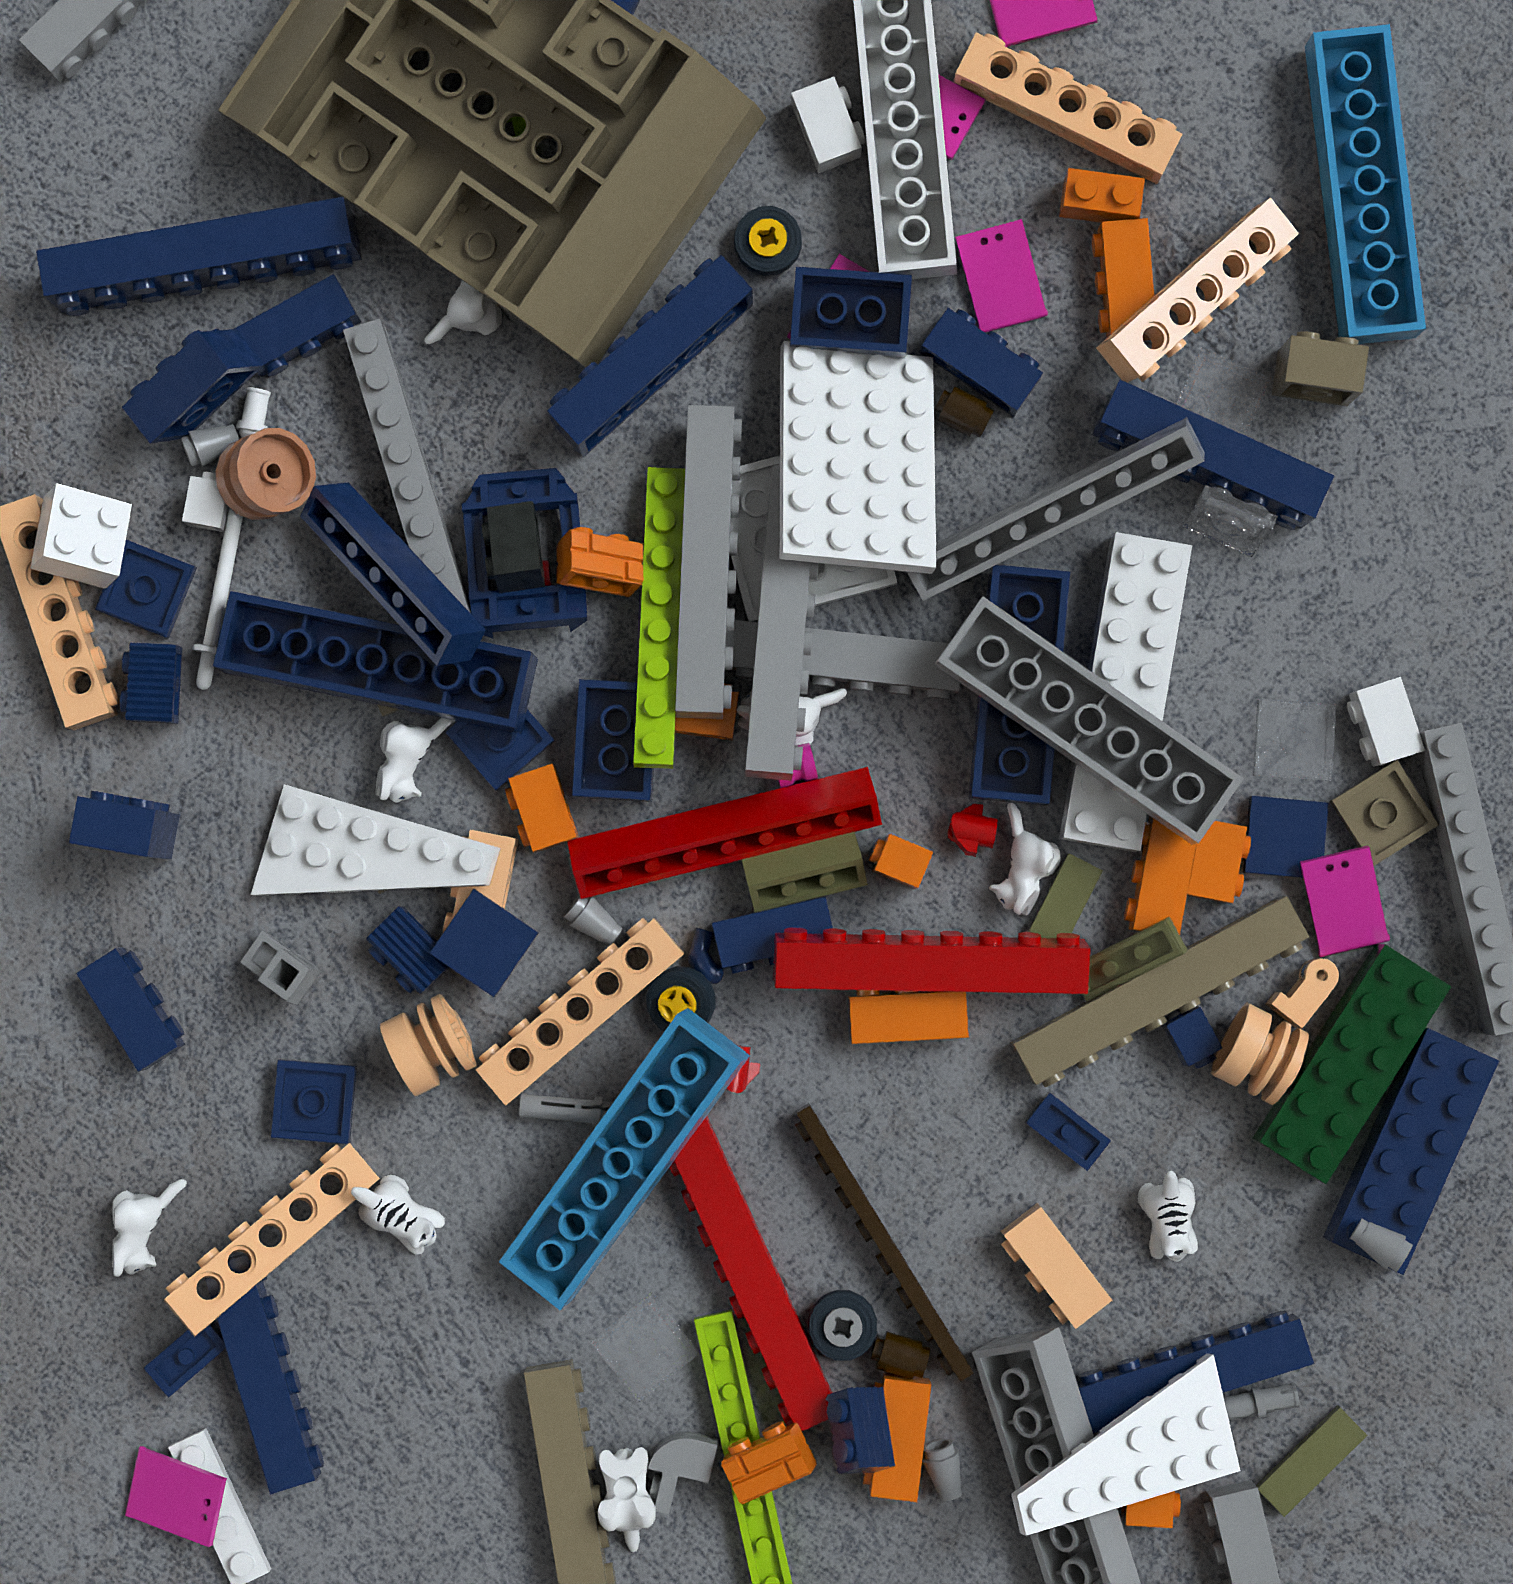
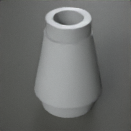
[181,424,239,467]
[563,894,622,946]
[1350,1219,1413,1272]
[922,1439,962,1501]

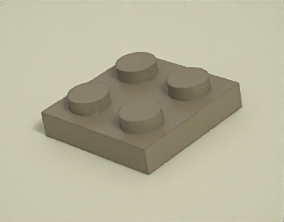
[1329,760,1439,866]

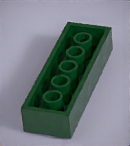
[1252,944,1451,1184]

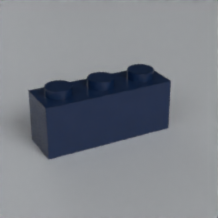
[234,274,361,377]
[920,308,1043,417]
[712,897,833,974]
[76,948,185,1072]

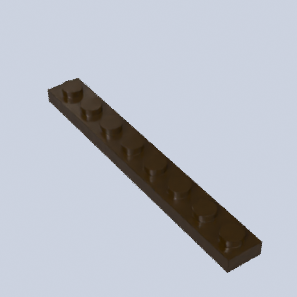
[794,1103,974,1382]

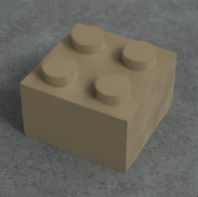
[1272,331,1369,406]

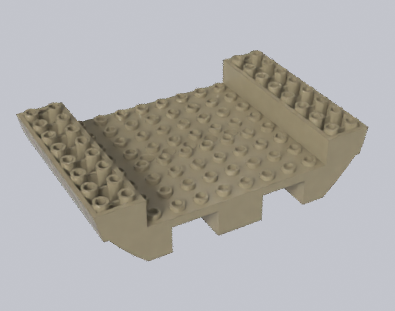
[218,0,766,368]

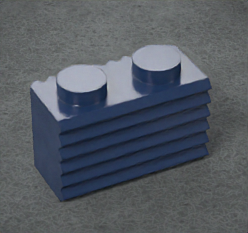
[120,643,183,724]
[366,906,450,994]
[826,1387,895,1474]

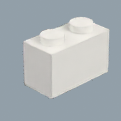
[791,77,866,174]
[1347,677,1425,767]

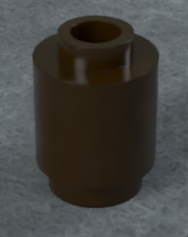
[934,387,994,438]
[870,1331,930,1379]

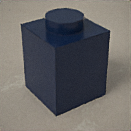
[1162,1006,1222,1069]

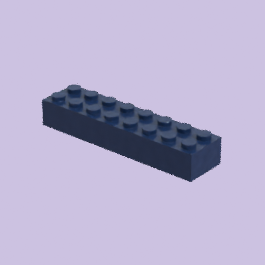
[36,197,362,316]
[213,591,538,734]

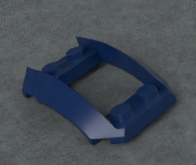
[462,468,588,639]

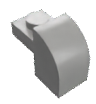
[240,931,321,1005]
[648,1432,718,1515]

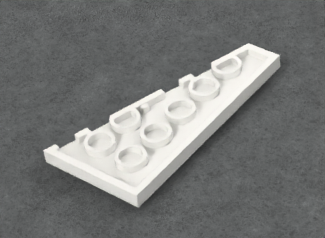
[251,784,500,896]
[1011,1353,1240,1536]

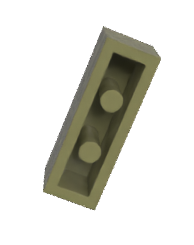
[742,832,868,913]

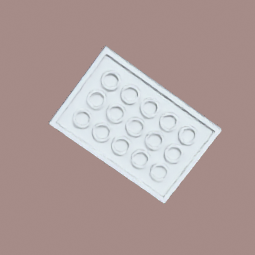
[779,341,936,574]

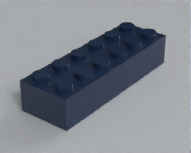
[547,255,753,458]
[1092,380,1334,530]
[968,565,1070,806]
[1323,1028,1499,1275]

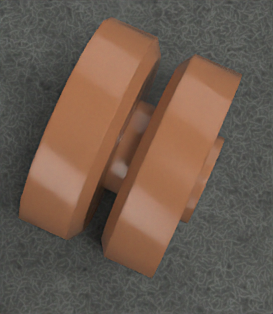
[215,428,316,520]

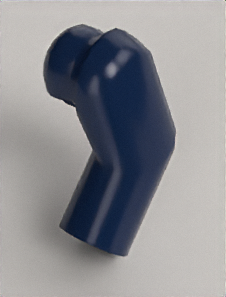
[687,927,724,984]

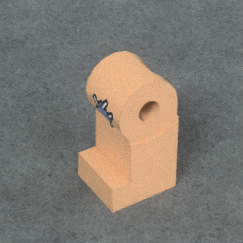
[1265,958,1339,1029]

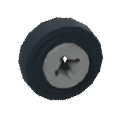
[808,1290,877,1361]

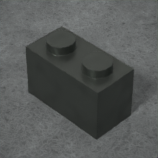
[482,501,545,593]

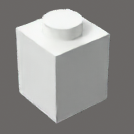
[182,472,229,532]

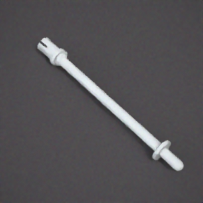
[192,387,271,690]

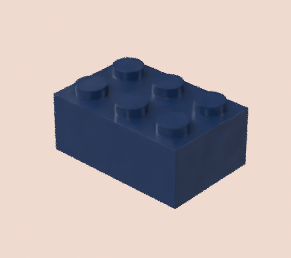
[790,267,912,358]
[122,329,264,444]
[572,679,654,802]
[69,790,180,860]

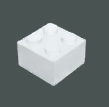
[30,483,132,589]

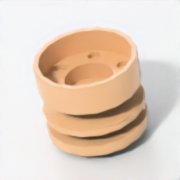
[380,994,477,1096]
[1211,1002,1309,1105]

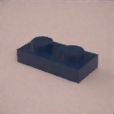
[1025,1092,1111,1171]
[144,1323,226,1398]

